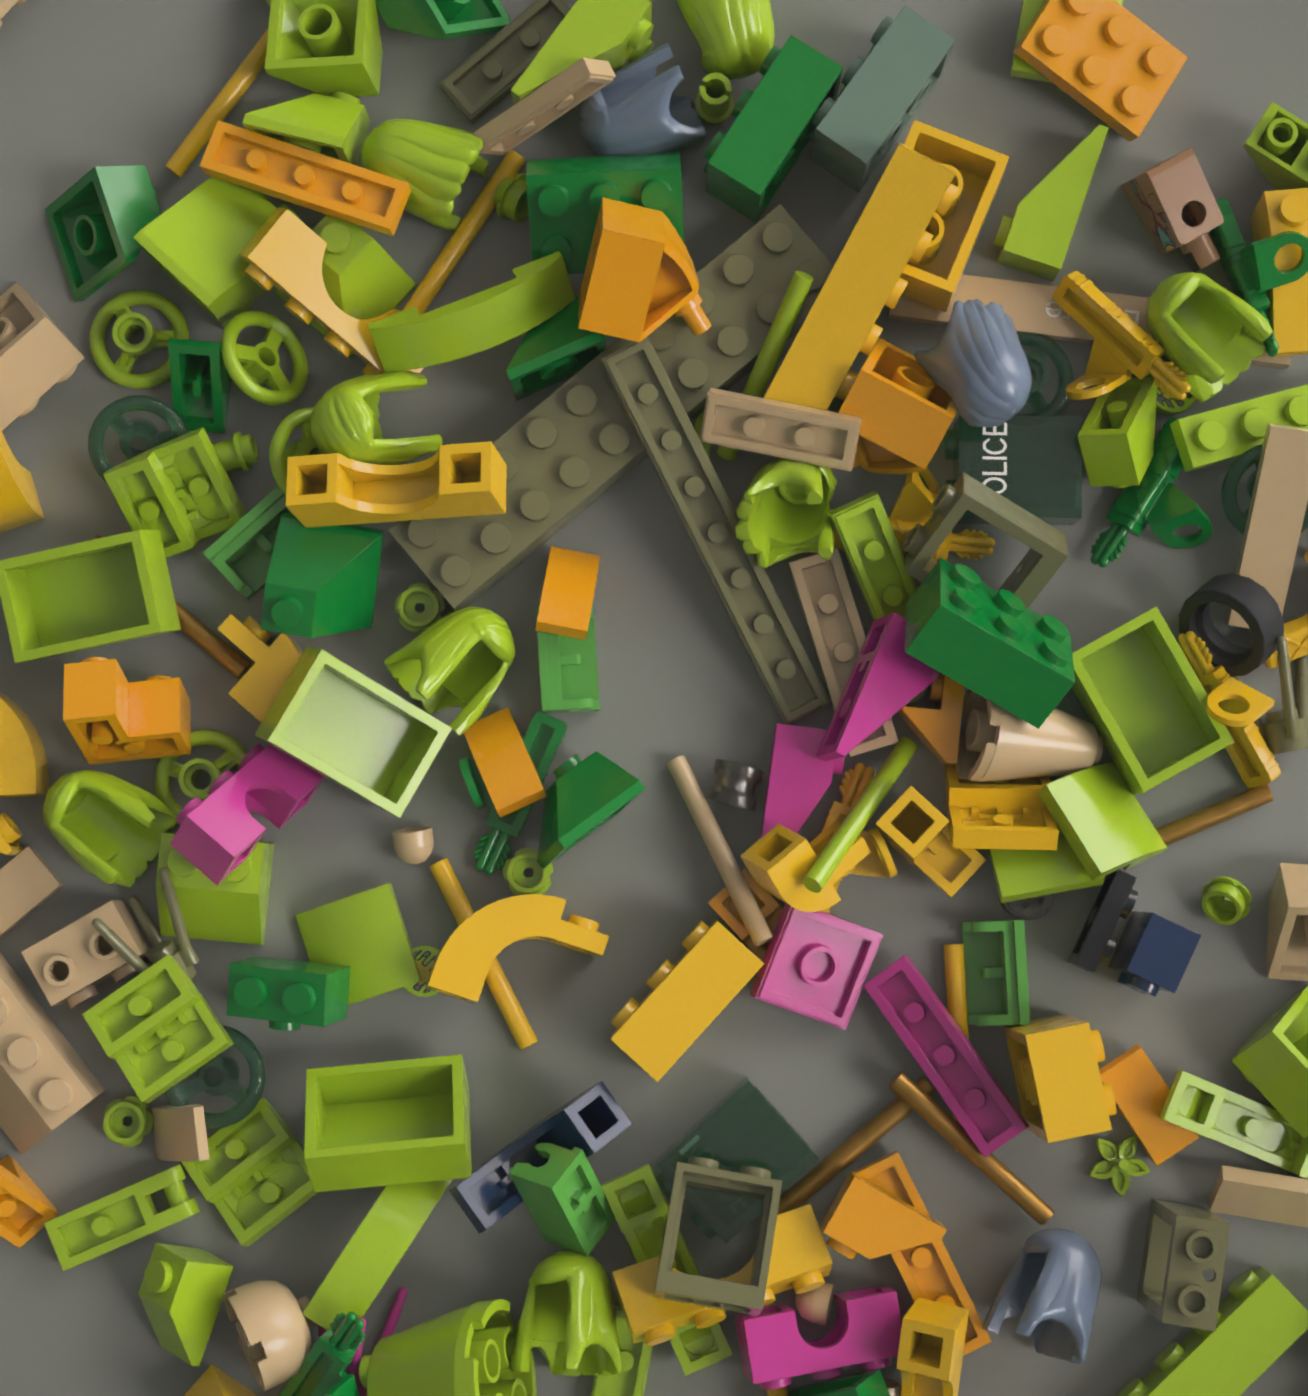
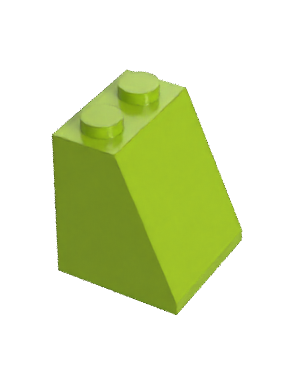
[133,176,305,328]

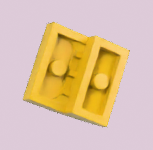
[944,765,1059,850]

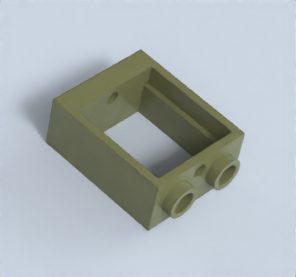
[902,472,1068,608]
[653,1157,782,1316]
[1137,1198,1230,1332]

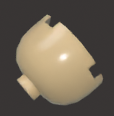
[223,1280,317,1391]

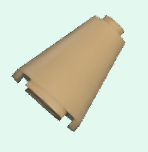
[955,689,1103,782]

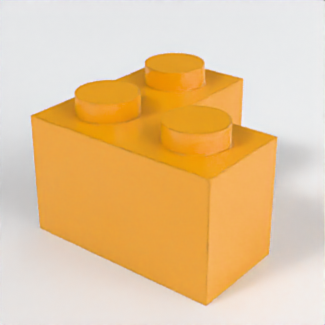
[63,657,191,765]

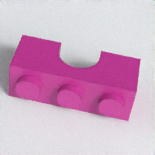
[170,743,325,886]
[734,1284,902,1389]

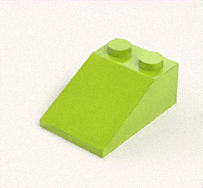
[511,0,654,105]

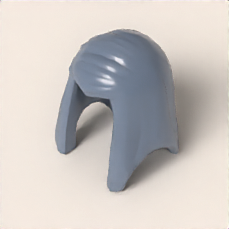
[579,43,706,156]
[914,299,1032,427]
[982,1228,1102,1364]

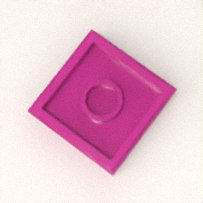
[750,903,883,1030]

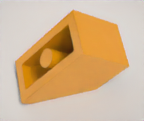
[820,1171,947,1260]

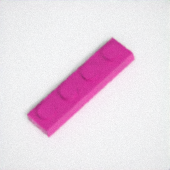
[863,955,1029,1158]

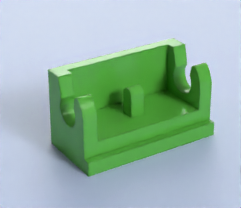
[203,486,293,600]
[535,608,600,714]
[961,919,1030,1026]
[509,1143,616,1256]

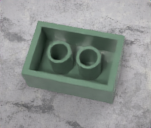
[809,5,955,193]

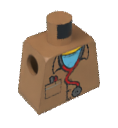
[1120,147,1224,272]

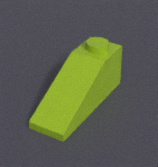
[993,125,1109,282]

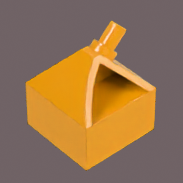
[578,197,711,343]
[830,338,958,474]

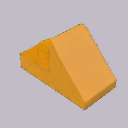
[897,673,964,766]
[0,1155,58,1249]

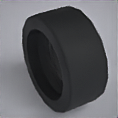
[1179,573,1284,677]

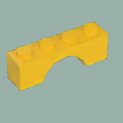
[238,208,423,375]
[285,441,507,528]
[612,1204,833,1346]
[896,1297,969,1396]

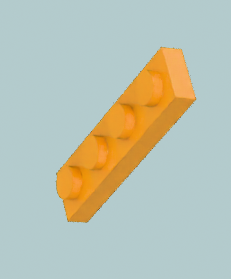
[199,120,411,236]
[853,1150,992,1356]

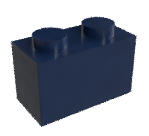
[1108,911,1201,997]

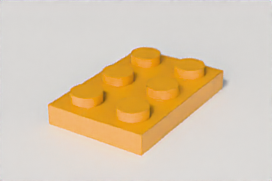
[1013,0,1188,142]

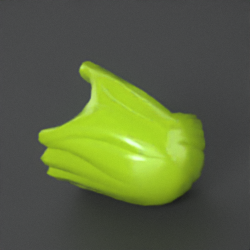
[677,0,775,80]
[361,119,489,231]
[1146,272,1273,403]
[310,371,443,465]
[735,457,837,568]
[383,606,515,736]
[42,769,177,888]
[510,1250,621,1376]

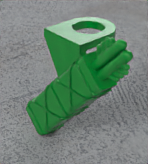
[1209,197,1308,357]
[1090,417,1213,568]
[458,711,567,876]
[279,1312,365,1396]

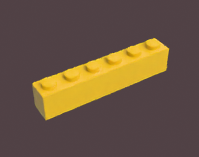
[764,143,959,410]

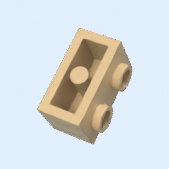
[21,900,150,1009]

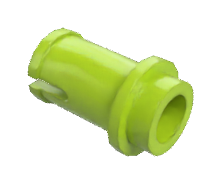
[695,72,735,124]
[212,431,260,472]

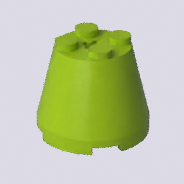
[359,1299,537,1396]

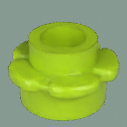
[493,173,529,223]
[395,583,445,632]
[503,847,554,896]
[1202,876,1252,925]
[103,1096,154,1147]

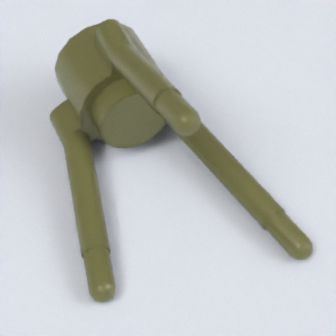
[1229,636,1308,754]
[92,867,199,980]

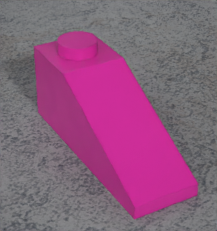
[816,613,940,762]
[760,723,845,839]

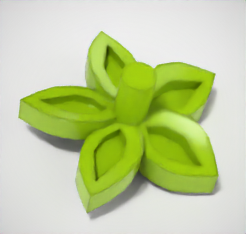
[1088,1135,1151,1197]

